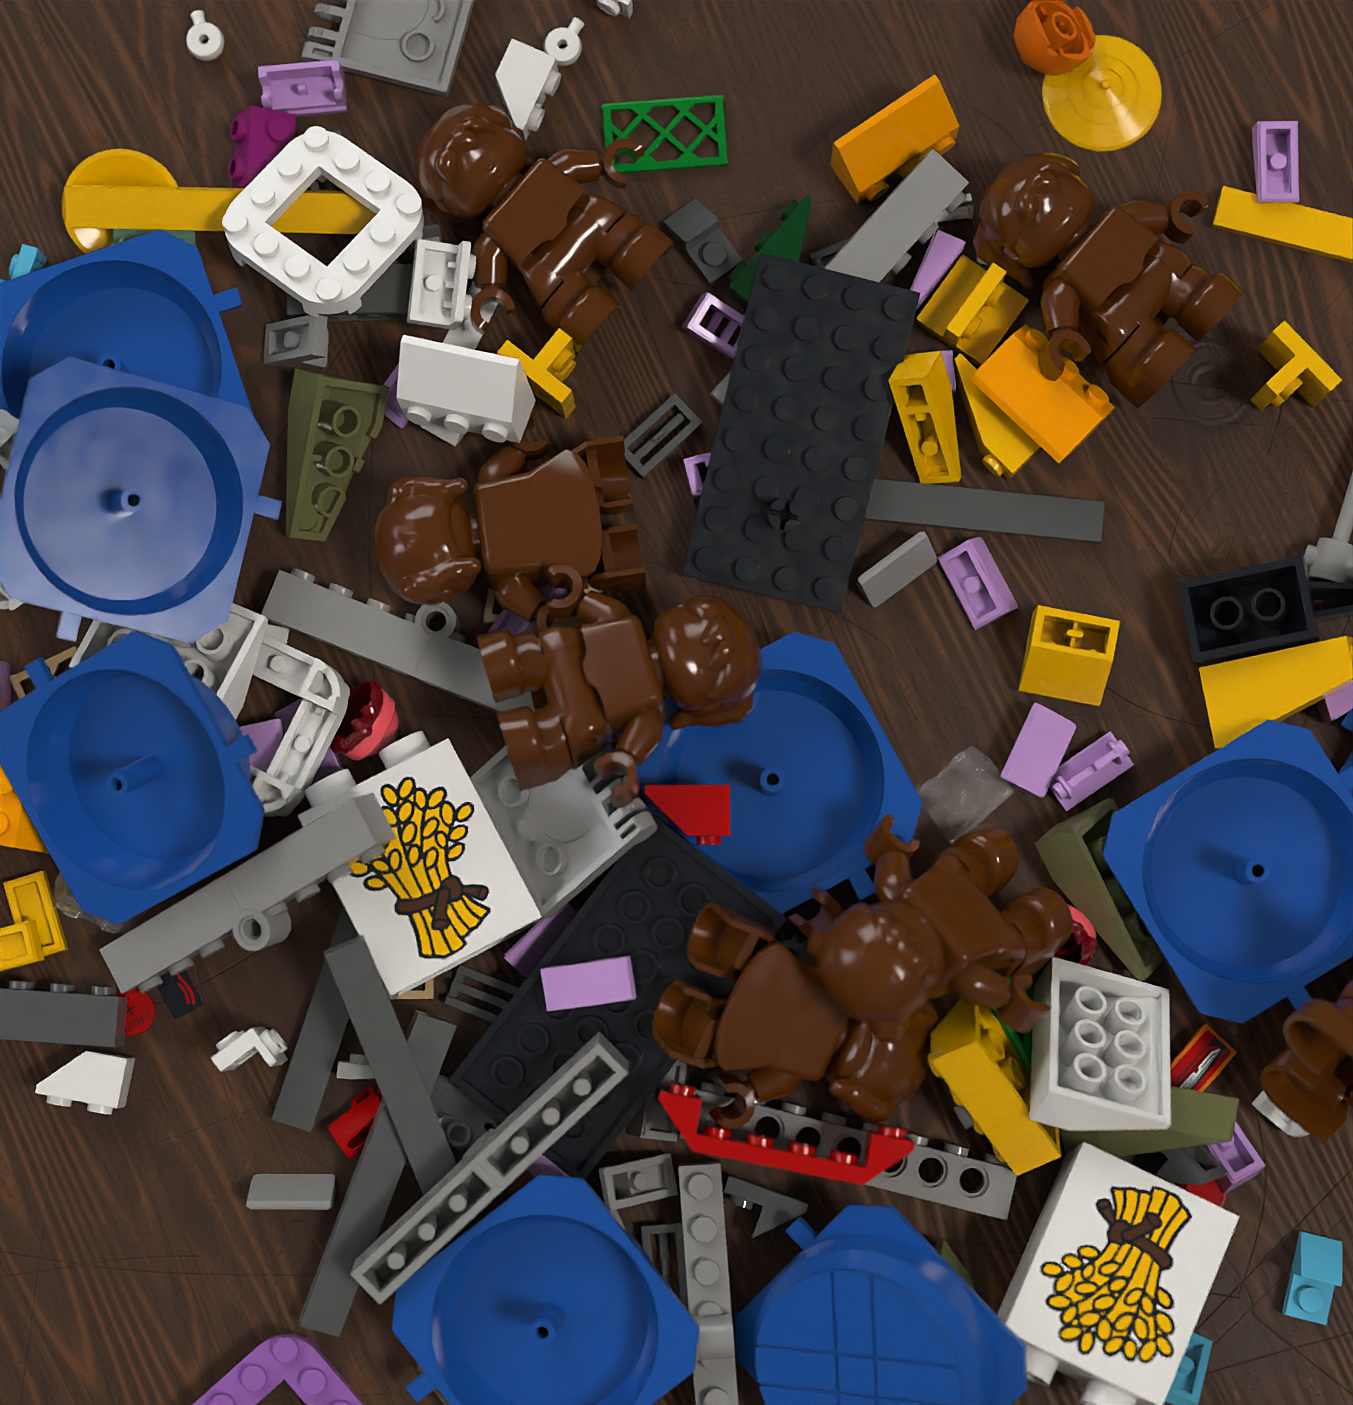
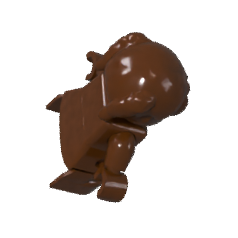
[413,103,674,356]
[973,152,1244,409]
[372,409,646,631]
[477,564,762,808]
[807,814,1073,1042]
[652,885,938,1129]
[1260,976,1353,1145]

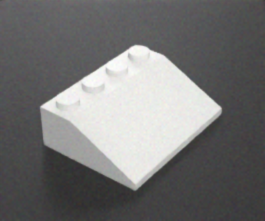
[69,603,268,720]
[1030,957,1171,1131]

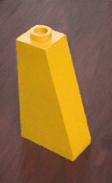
[1199,636,1353,749]

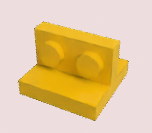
[915,254,1029,367]
[1251,320,1342,412]
[497,328,576,419]

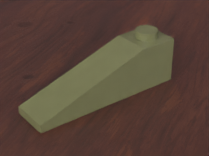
[286,368,389,542]
[1035,797,1164,981]
[1060,1086,1239,1158]

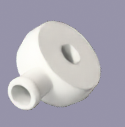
[186,10,224,61]
[544,17,584,66]

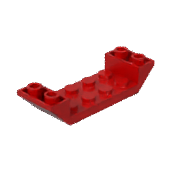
[659,1082,915,1185]

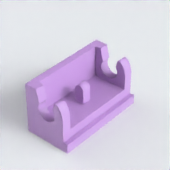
[258,59,347,117]

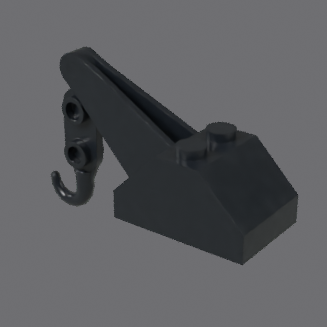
[1178,555,1353,665]

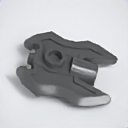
[405,1074,502,1168]

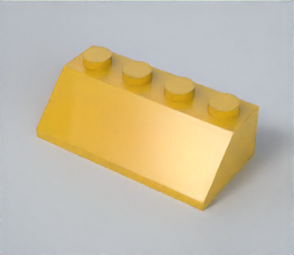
[928,999,1061,1176]

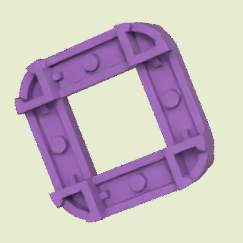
[193,1334,366,1405]

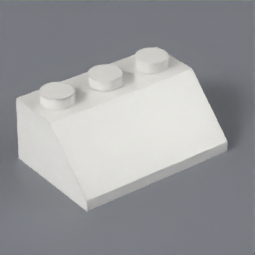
[396,335,536,443]

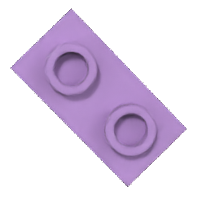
[1049,731,1134,811]

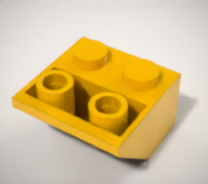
[1018,605,1120,707]

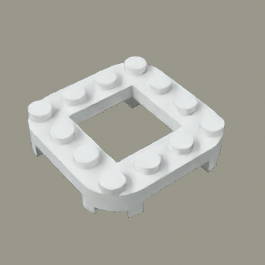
[222,126,424,318]
[250,635,350,817]

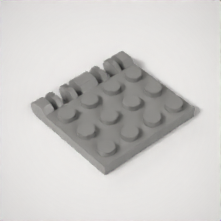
[301,0,475,97]
[470,744,658,918]

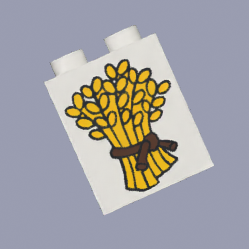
[297,731,542,1000]
[997,1142,1239,1405]

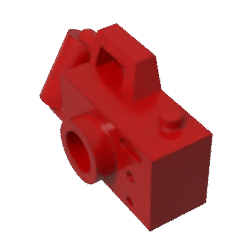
[327,1086,382,1159]

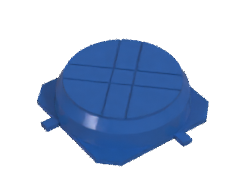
[0,229,254,420]
[0,357,282,644]
[0,630,265,925]
[636,632,923,914]
[1102,720,1353,1024]
[392,1173,700,1405]
[734,1202,1028,1405]

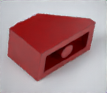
[645,785,730,846]

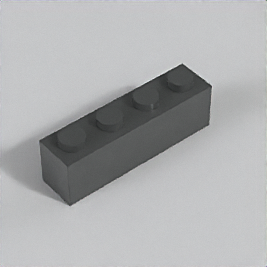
[287,259,413,323]
[0,981,128,1047]

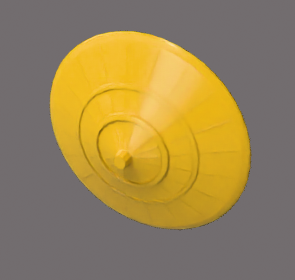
[1042,35,1162,152]
[62,149,178,254]

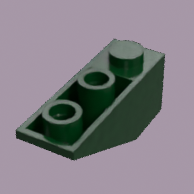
[728,194,812,309]

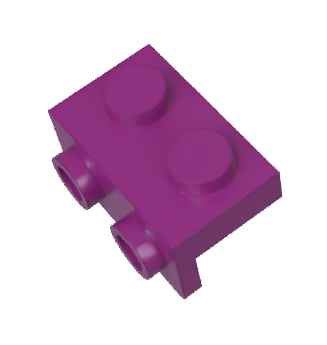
[228,105,296,188]

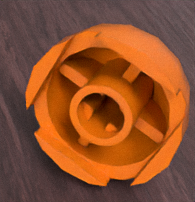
[1014,0,1096,76]

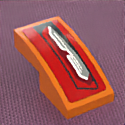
[1170,1024,1237,1092]

